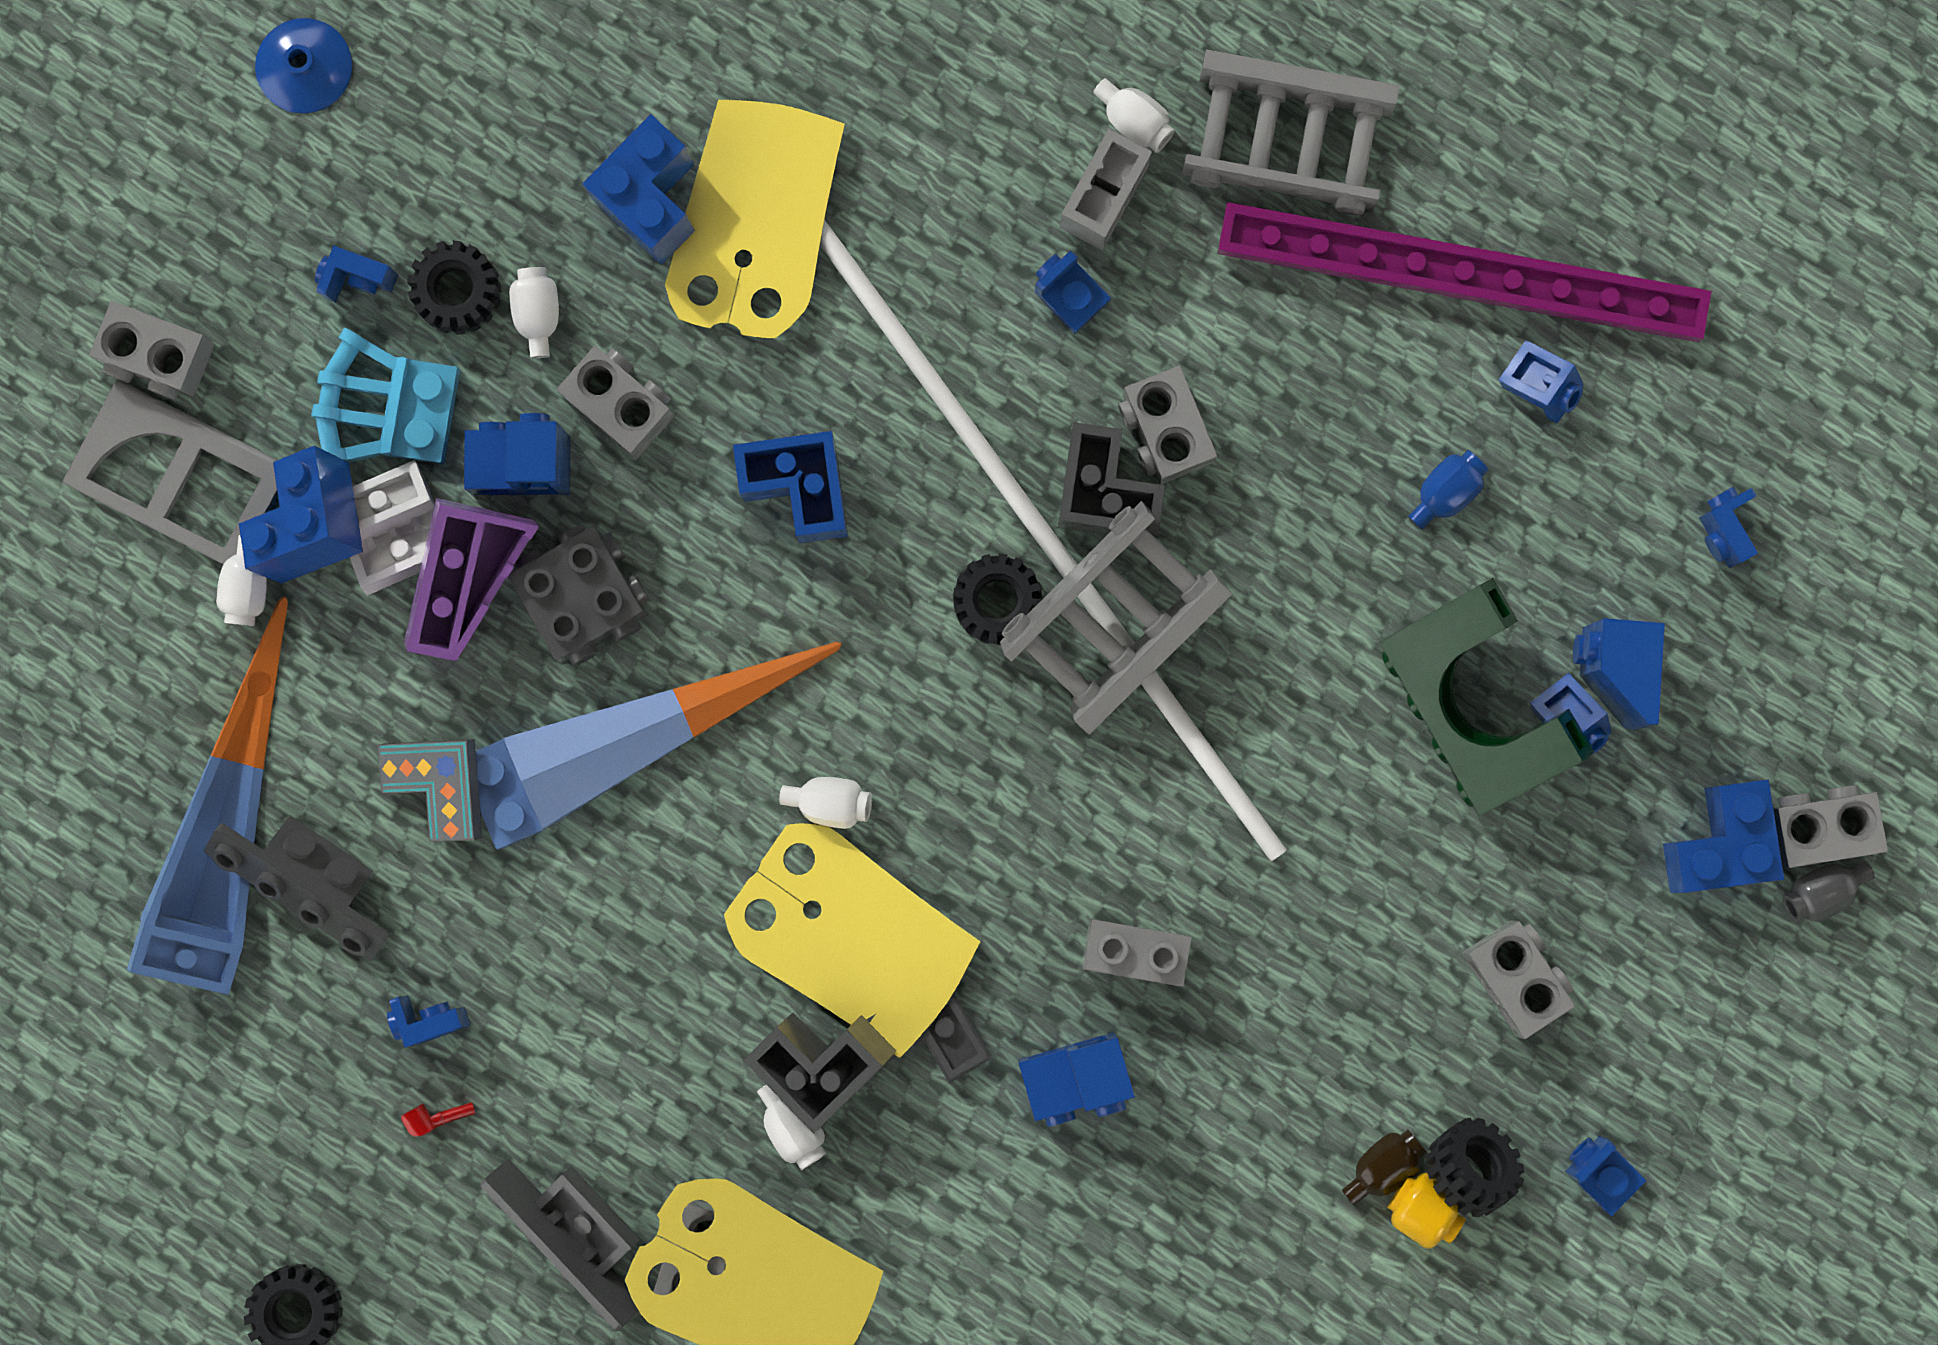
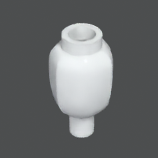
[1093,78,1175,153]
[509,267,559,359]
[216,535,267,626]
[779,777,872,829]
[757,1085,827,1171]

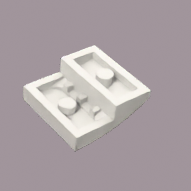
[350,460,435,596]

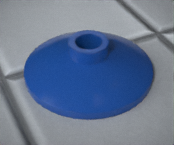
[255,18,352,114]

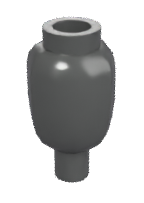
[1783,861,1875,922]

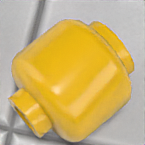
[1387,1173,1466,1249]

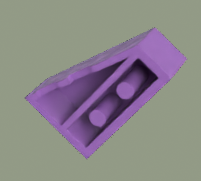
[404,498,539,661]

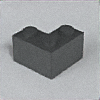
[1058,422,1165,539]
[743,1013,896,1133]

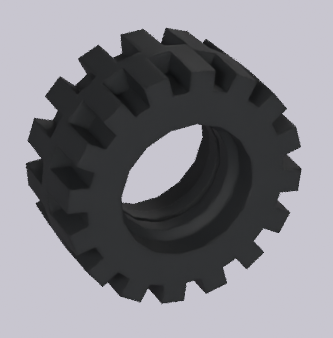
[1426,1117,1524,1217]

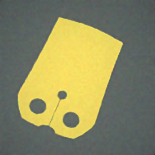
[665,99,845,338]
[724,823,981,1058]
[625,1178,883,1345]

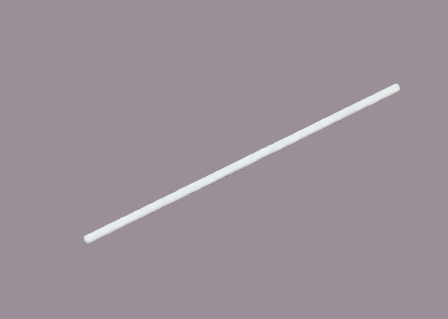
[820,220,1287,861]

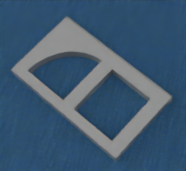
[62,380,278,564]

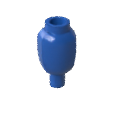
[1408,450,1489,530]

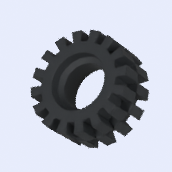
[407,240,502,335]
[953,553,1042,645]
[244,1264,343,1345]

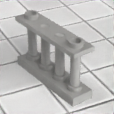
[1181,49,1400,215]
[1000,501,1232,734]

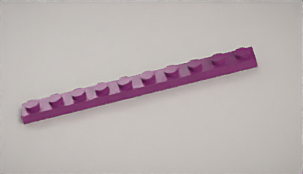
[1217,202,1712,343]

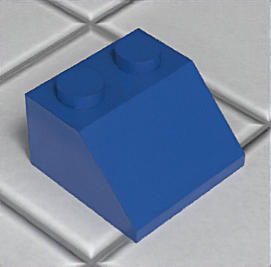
[1573,618,1665,730]

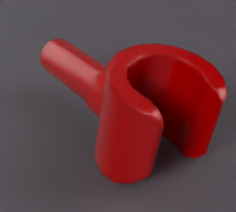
[401,1102,476,1136]

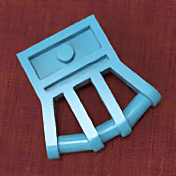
[311,327,460,465]

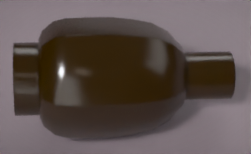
[1342,1129,1427,1206]

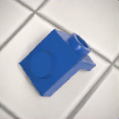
[1699,486,1758,568]

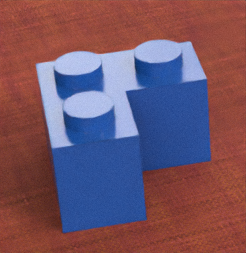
[582,114,695,265]
[464,413,571,496]
[733,431,848,543]
[239,446,363,584]
[1663,779,1784,893]
[1018,1032,1135,1127]

